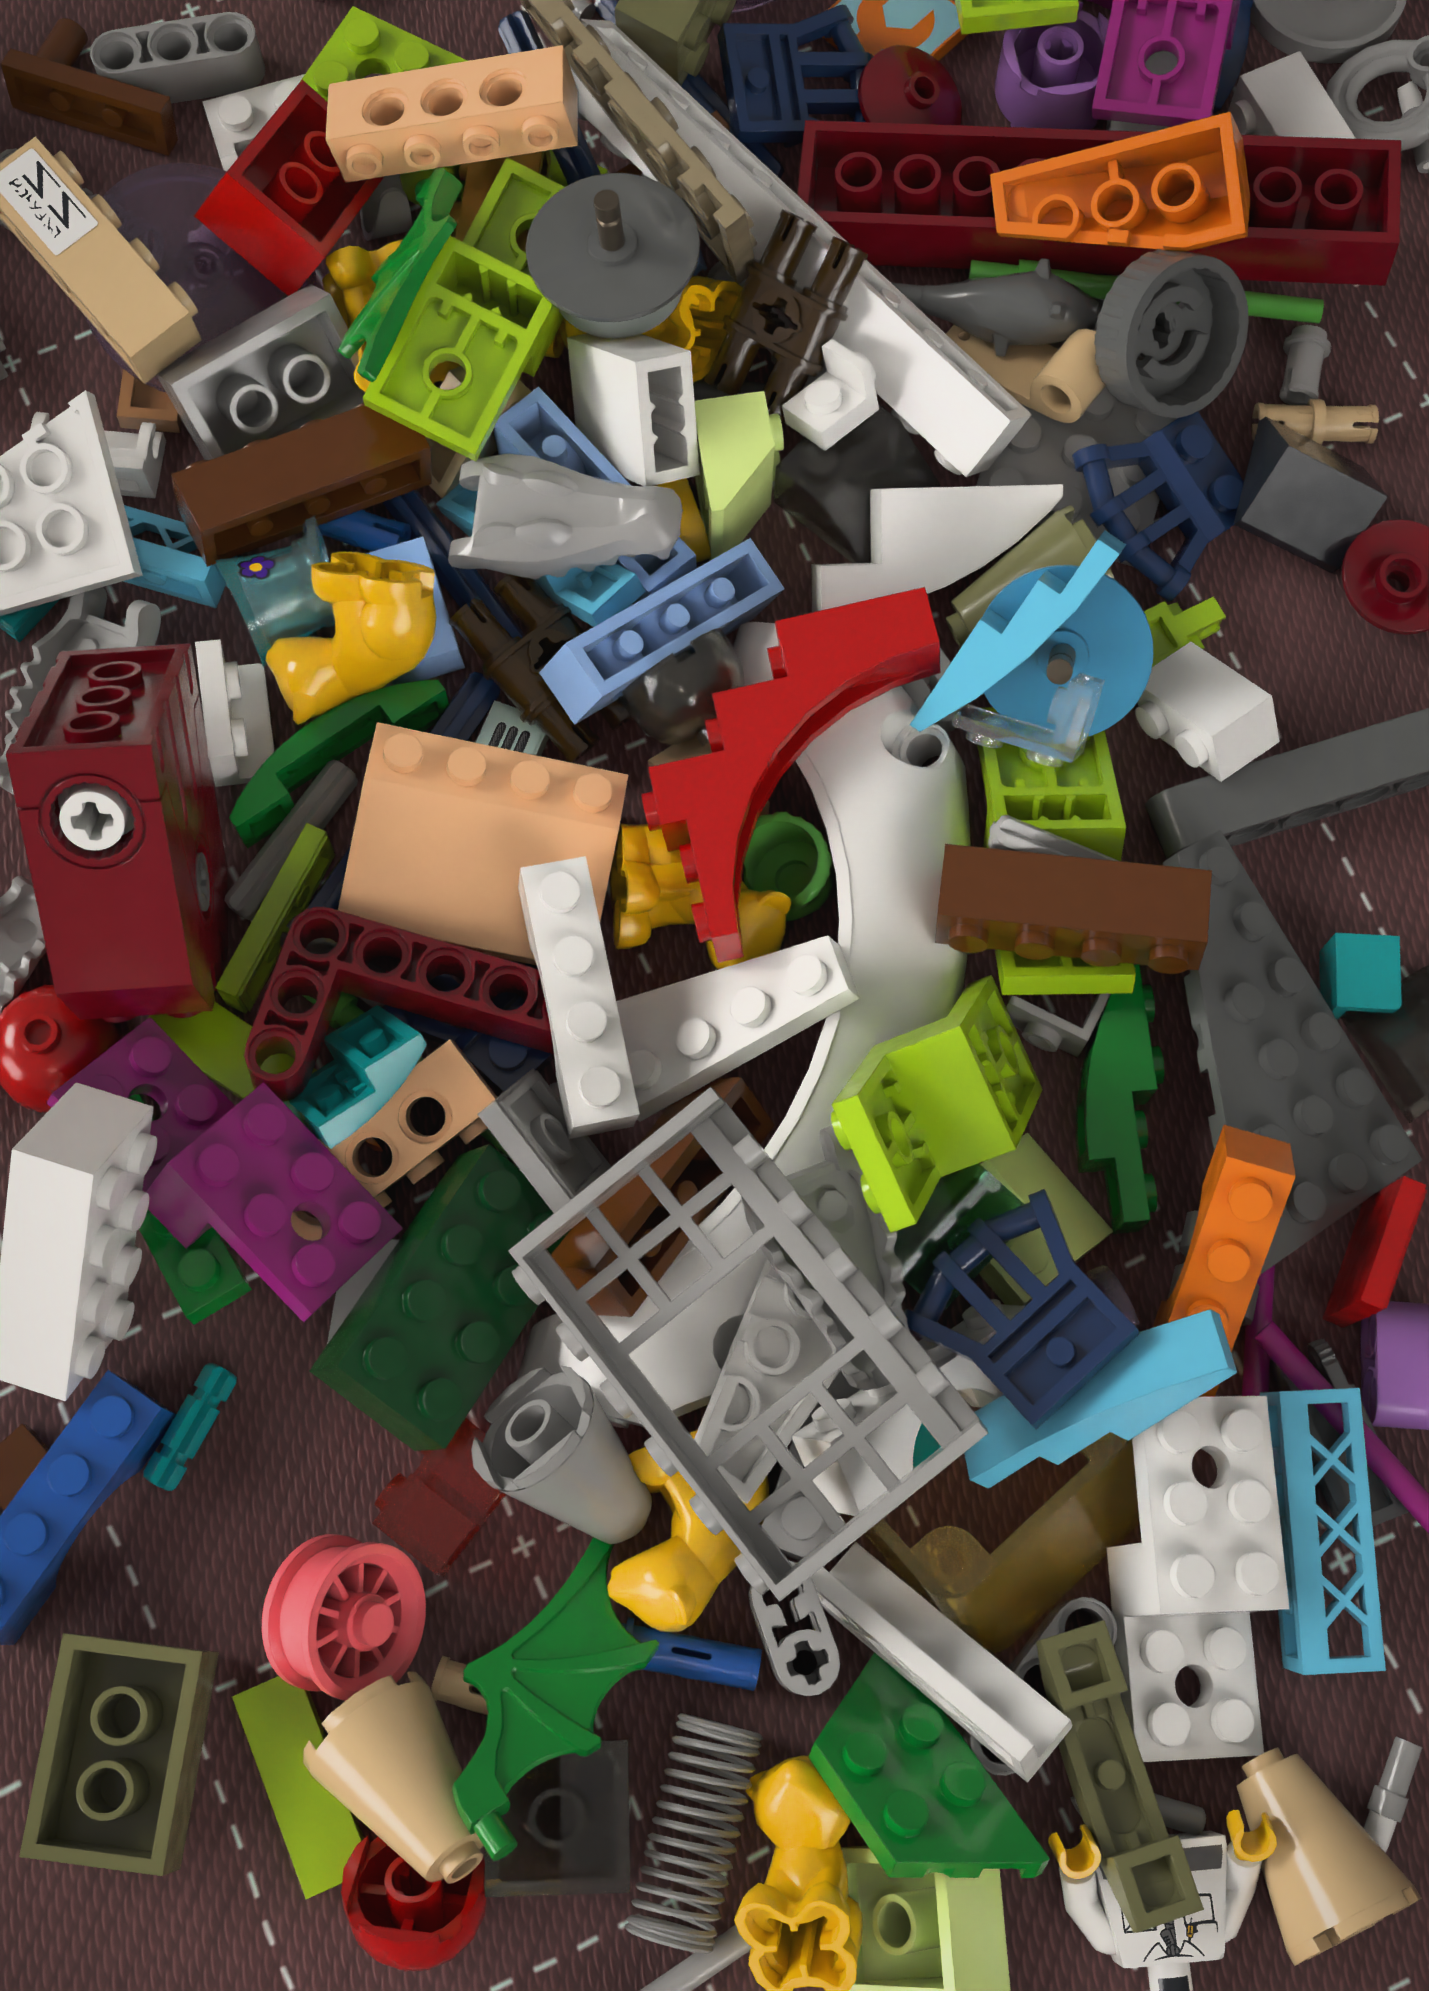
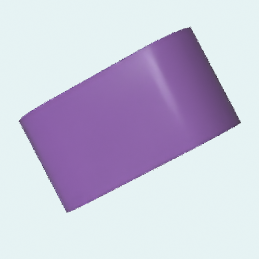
[1361,1301,1429,1430]

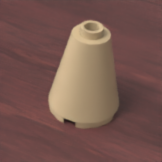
[303,1672,483,1884]
[1237,1747,1422,1966]

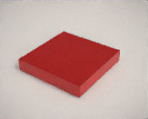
[1322,1176,1427,1328]

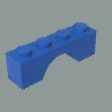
[0,1370,176,1645]

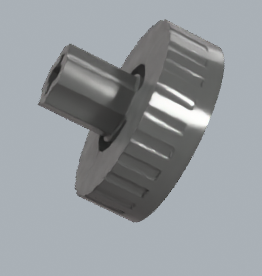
[1094,249,1249,418]

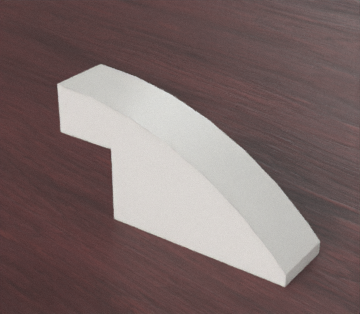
[811,484,1063,612]

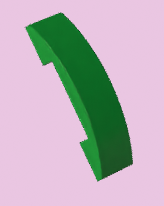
[229,680,449,849]

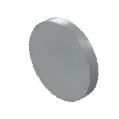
[1250,0,1407,64]

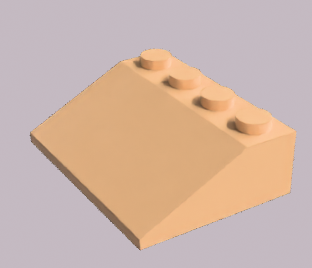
[338,722,628,965]

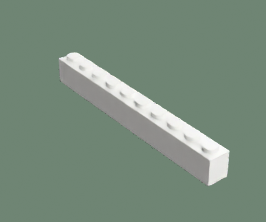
[571,19,1032,477]

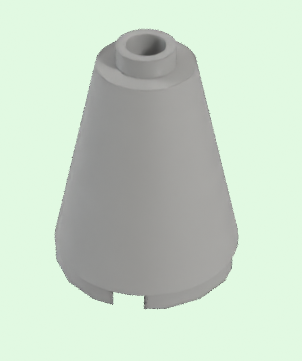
[471,1365,652,1544]

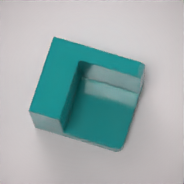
[1319,933,1402,1020]

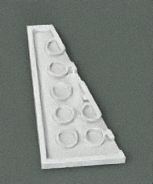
[0,390,143,616]

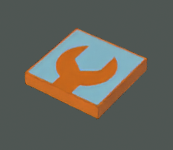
[822,0,968,61]

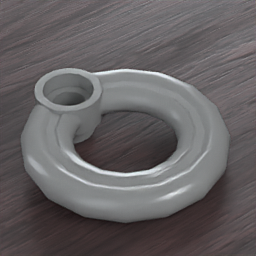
[1326,35,1429,151]

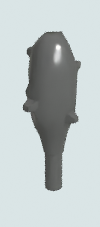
[891,259,1099,357]

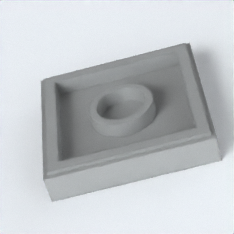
[478,1068,611,1213]

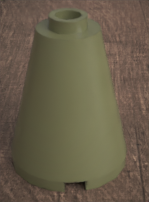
[945,505,1114,649]

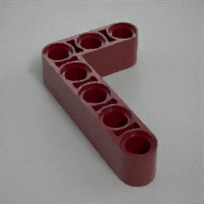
[244,906,554,1102]

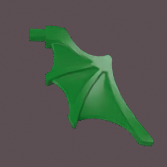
[337,168,463,382]
[452,1537,659,1861]

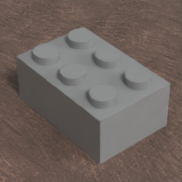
[157,284,365,460]

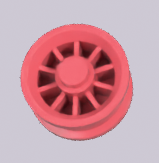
[262,1534,426,1701]

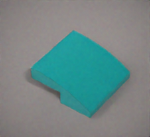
[284,1005,427,1149]

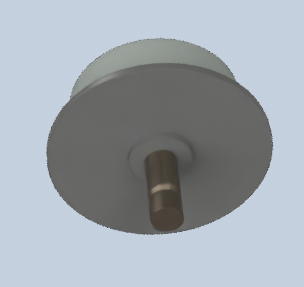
[526,173,700,338]

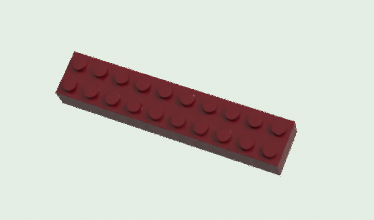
[797,120,1401,286]

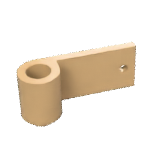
[946,325,1106,423]

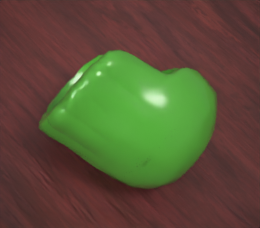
[743,812,835,922]

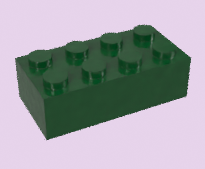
[309,1144,571,1451]

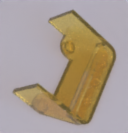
[848,1432,1140,1654]

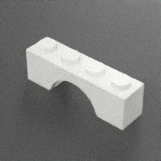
[518,856,640,1139]
[791,1299,1025,1516]

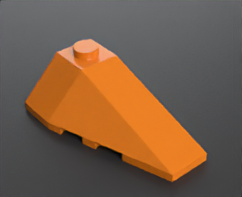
[990,112,1250,252]

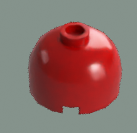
[0,985,123,1113]
[341,1836,487,1971]

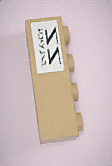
[0,136,202,384]

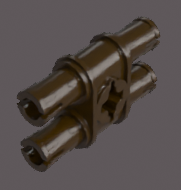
[704,209,869,425]
[449,574,643,763]

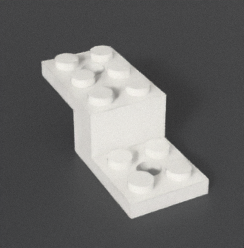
[1107,1396,1289,1762]

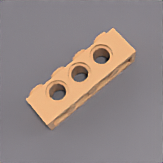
[326,45,578,183]
[291,1039,497,1241]

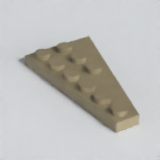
[520,0,757,284]

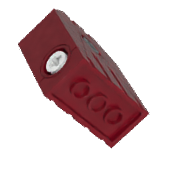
[6,643,228,1023]

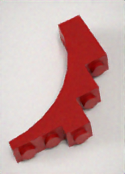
[641,587,941,963]

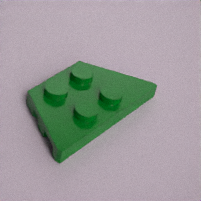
[808,1652,1050,1878]

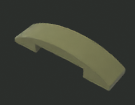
[1036,1620,1204,1933]

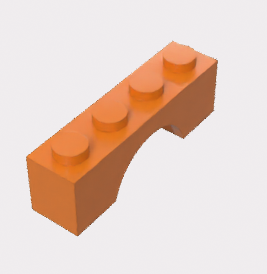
[1152,1125,1296,1397]

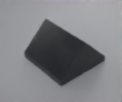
[1234,417,1388,573]

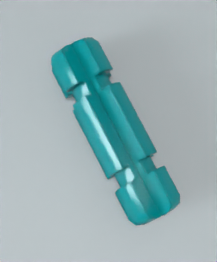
[143,1363,237,1491]

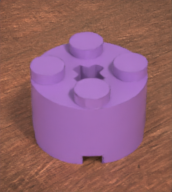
[995,1,1109,130]

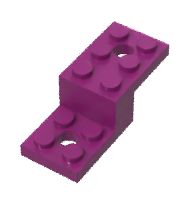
[1092,0,1241,127]
[47,1017,403,1322]

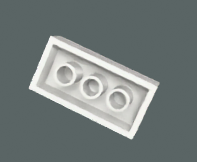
[0,1082,157,1401]

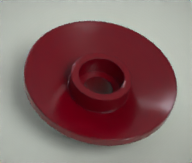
[858,45,962,125]
[1342,519,1429,635]

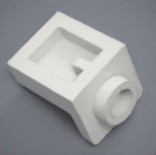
[782,339,879,451]

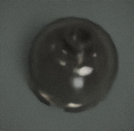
[618,628,745,747]

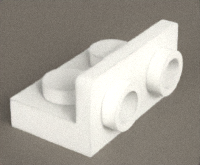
[195,639,275,787]

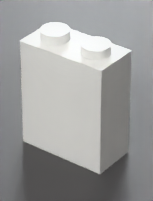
[567,333,700,486]

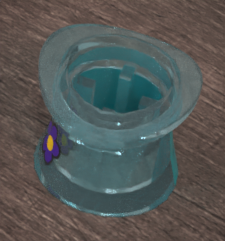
[215,516,335,667]

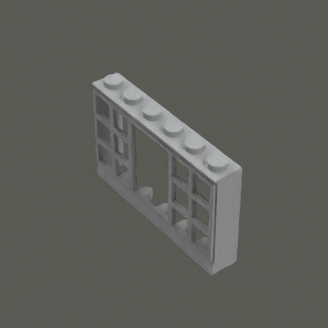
[508,1087,988,1602]

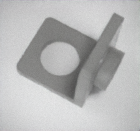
[1006,994,1110,1058]

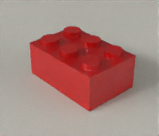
[194,80,385,296]

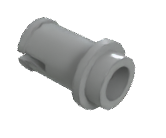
[1279,325,1332,405]

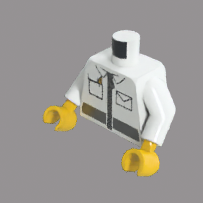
[1048,1810,1277,1991]

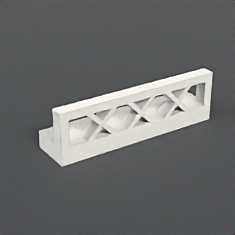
[811,1542,1072,1783]

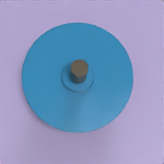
[983,565,1153,740]

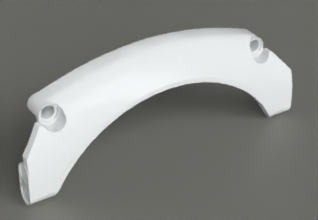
[516,622,971,1428]

